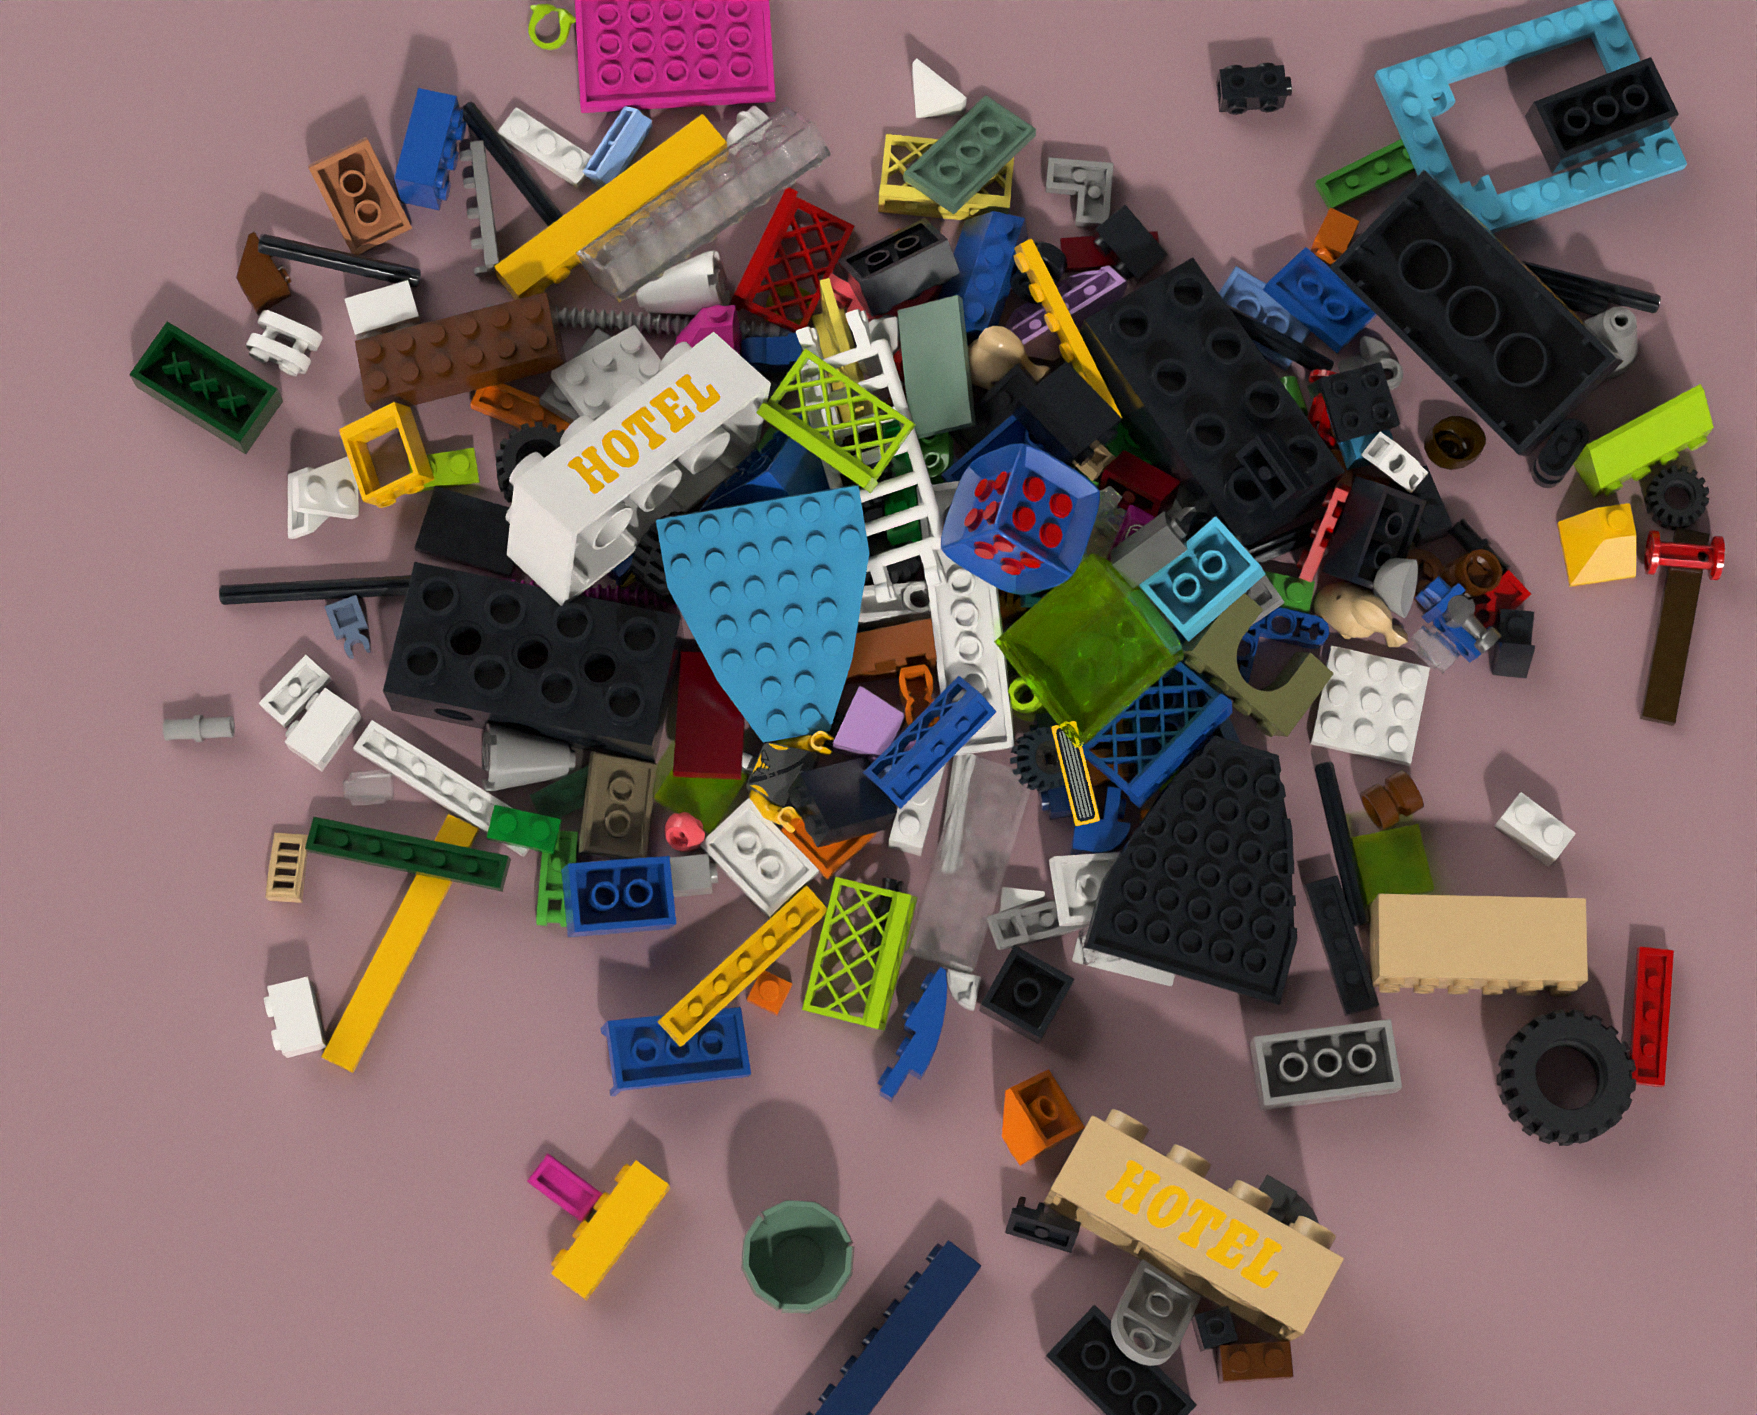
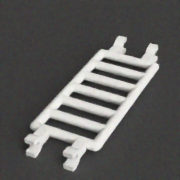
[796,309,948,603]

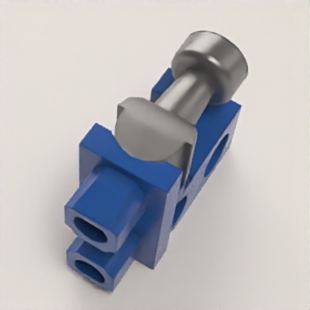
[1414,576,1502,663]

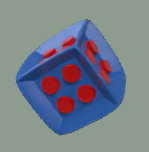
[940,443,1100,595]

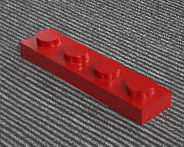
[1629,946,1674,1088]

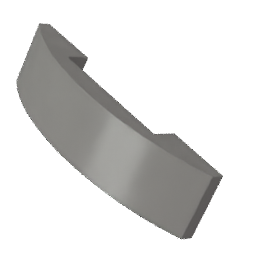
[986,900,1089,950]

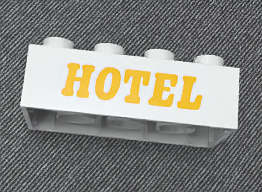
[506,332,771,606]

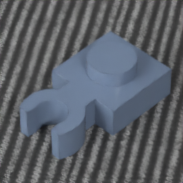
[324,595,371,659]

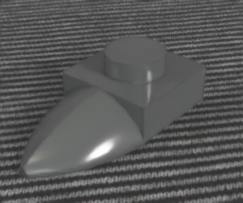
[1259,1175,1319,1226]

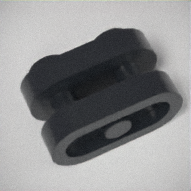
[1531,419,1590,488]

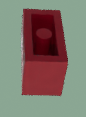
[1099,450,1181,517]

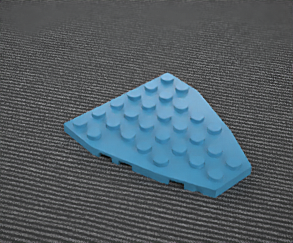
[655,485,869,743]

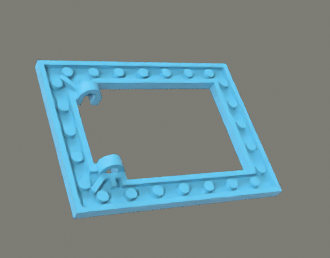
[1374,0,1687,233]

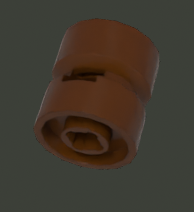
[1441,549,1502,600]
[1360,770,1424,831]

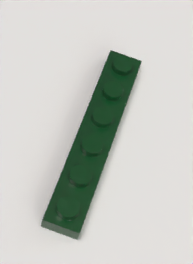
[305,817,511,892]

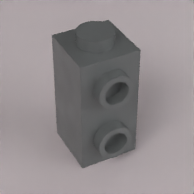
[1110,511,1188,589]

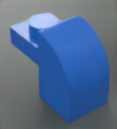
[1070,787,1131,855]

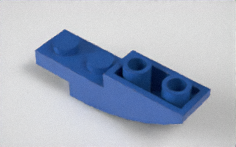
[877,967,947,1102]

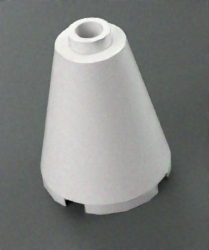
[636,250,730,315]

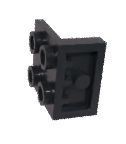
[1307,362,1400,443]

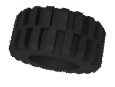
[1497,1009,1637,1146]

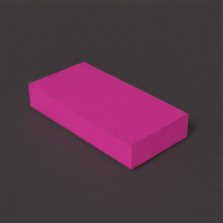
[527,1154,602,1222]

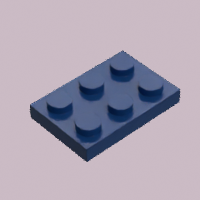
[1263,247,1377,354]

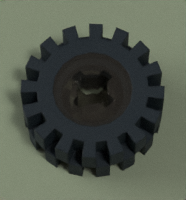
[1010,727,1065,791]

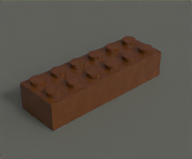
[355,292,566,412]

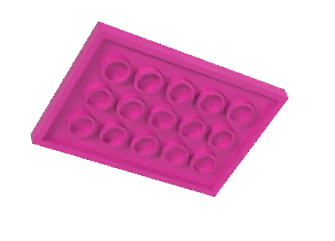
[575,0,776,113]

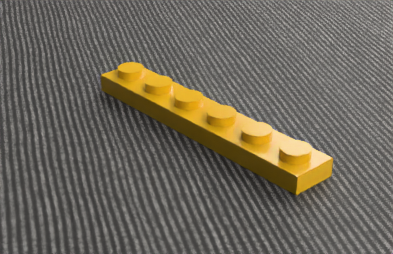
[1014,238,1122,418]
[657,885,827,1047]

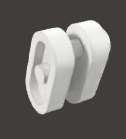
[246,310,323,376]

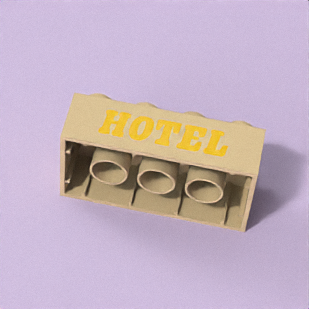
[1043,1109,1344,1341]

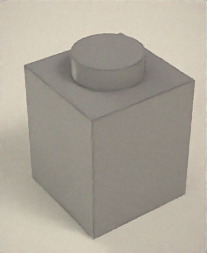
[670,854,718,897]

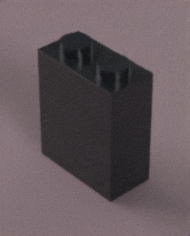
[1012,362,1122,468]
[788,756,897,848]

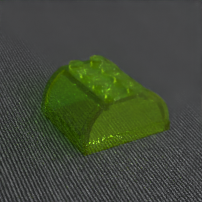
[994,553,1184,748]

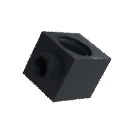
[1191,1306,1238,1352]

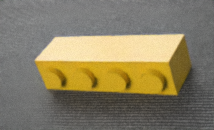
[551,1160,671,1301]

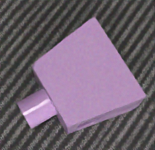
[832,686,916,762]

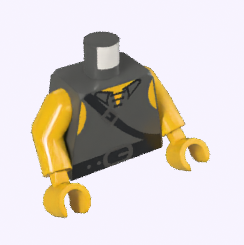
[742,731,834,833]

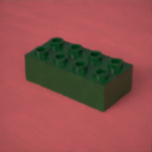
[129,321,283,454]

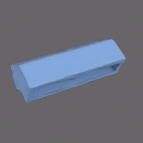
[582,106,653,188]

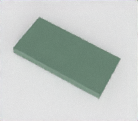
[903,95,1036,214]
[897,295,976,439]

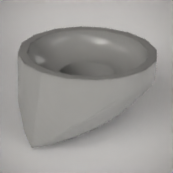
[1373,558,1418,618]

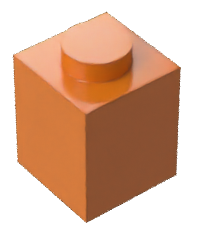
[1310,208,1360,264]

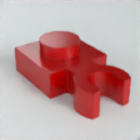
[1474,570,1531,628]

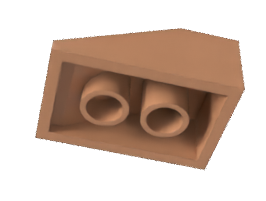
[307,137,412,255]

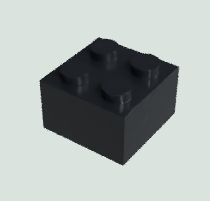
[979,945,1075,1044]

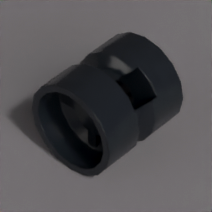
[1010,241,1068,304]

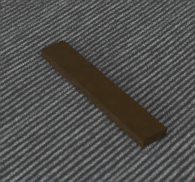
[1640,527,1710,726]

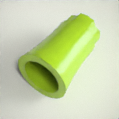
[1008,675,1055,722]

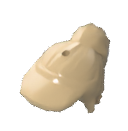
[968,326,1050,390]
[1314,582,1408,647]

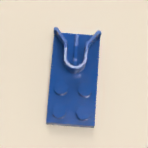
[600,1007,751,1096]

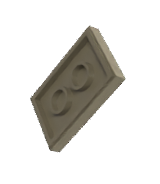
[578,752,658,860]

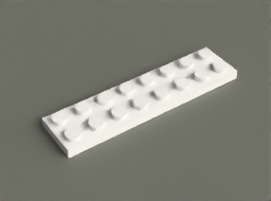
[916,481,1016,756]

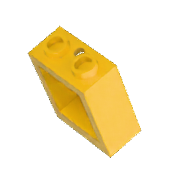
[339,402,435,508]

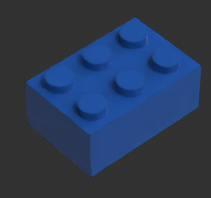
[394,88,466,210]
[561,856,677,937]

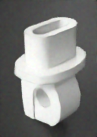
[726,106,771,154]

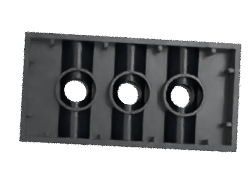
[383,562,684,763]

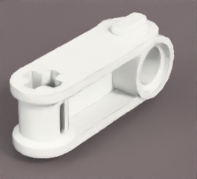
[857,580,932,628]

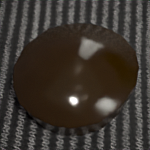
[1424,416,1486,470]

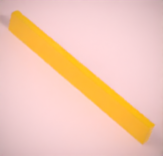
[321,814,480,1073]

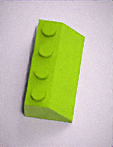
[1573,384,1714,498]

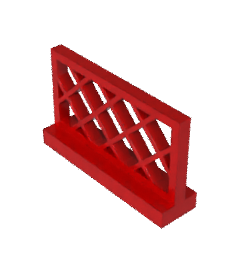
[728,186,855,333]

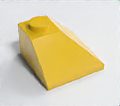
[1557,503,1637,587]

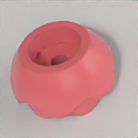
[664,812,705,852]

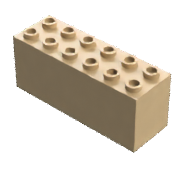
[1369,894,1588,997]

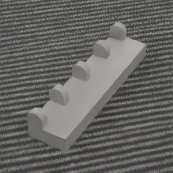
[460,140,500,277]

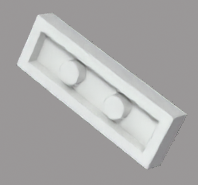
[497,107,592,188]

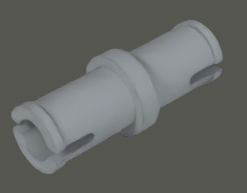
[163,715,235,742]

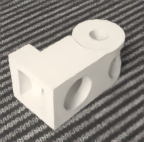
[1361,432,1428,493]

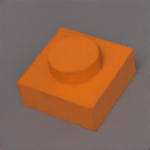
[747,970,793,1016]

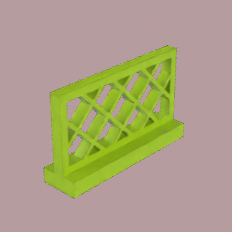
[756,348,916,494]
[802,877,918,1031]

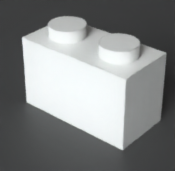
[344,280,421,340]
[285,688,362,772]
[1494,792,1576,867]
[264,976,327,1058]

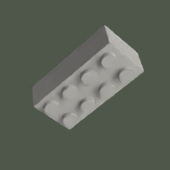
[1250,1019,1402,1111]

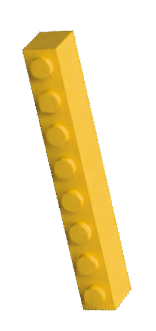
[494,114,728,300]

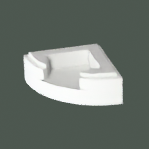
[947,969,981,1011]

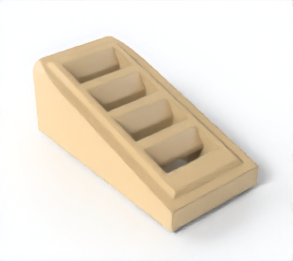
[265,833,308,903]

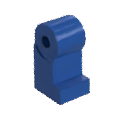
[741,333,802,373]

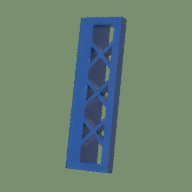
[863,676,997,809]

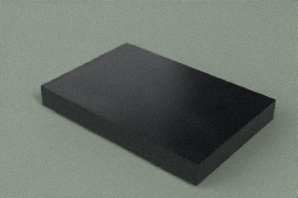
[414,486,516,578]

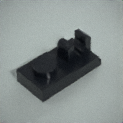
[1005,1197,1081,1253]

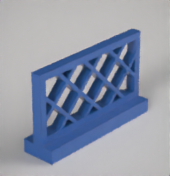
[1082,654,1233,808]

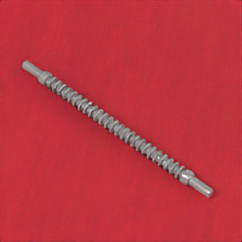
[485,304,792,340]

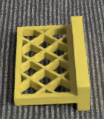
[878,134,1014,220]
[812,278,875,429]

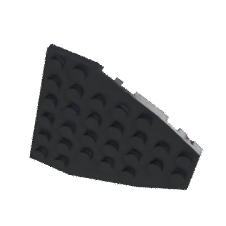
[1083,736,1298,1005]

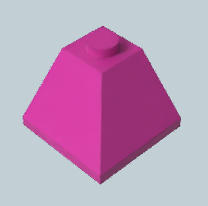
[675,305,742,355]

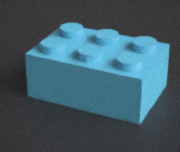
[1139,516,1266,642]

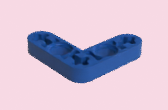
[1237,607,1329,683]

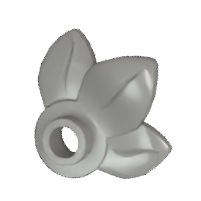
[1337,336,1403,390]

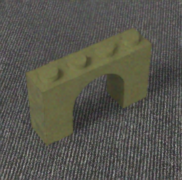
[1178,593,1334,737]

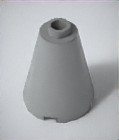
[1584,307,1638,379]
[482,723,576,791]

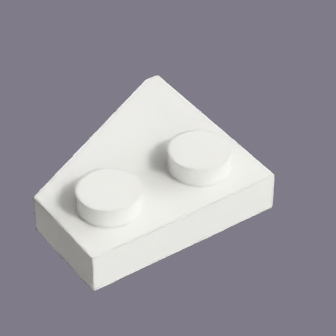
[292,456,359,519]

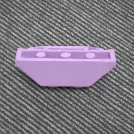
[1005,265,1128,361]

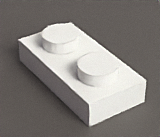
[259,655,332,728]

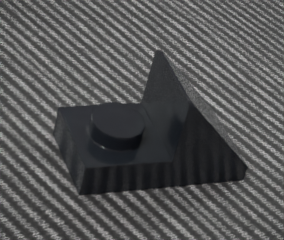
[1492,608,1535,678]

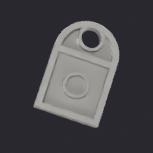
[1111,1259,1202,1366]

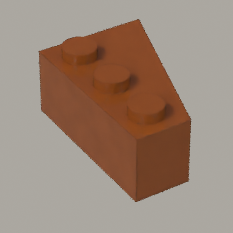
[844,618,937,685]

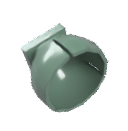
[741,1200,855,1314]

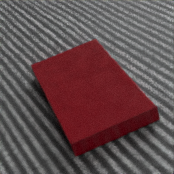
[673,651,745,780]

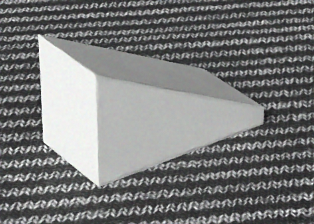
[999,887,1045,913]

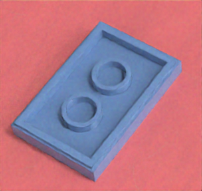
[1219,266,1311,371]

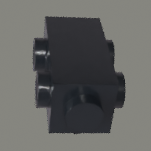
[1216,63,1292,115]

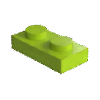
[408,447,480,492]

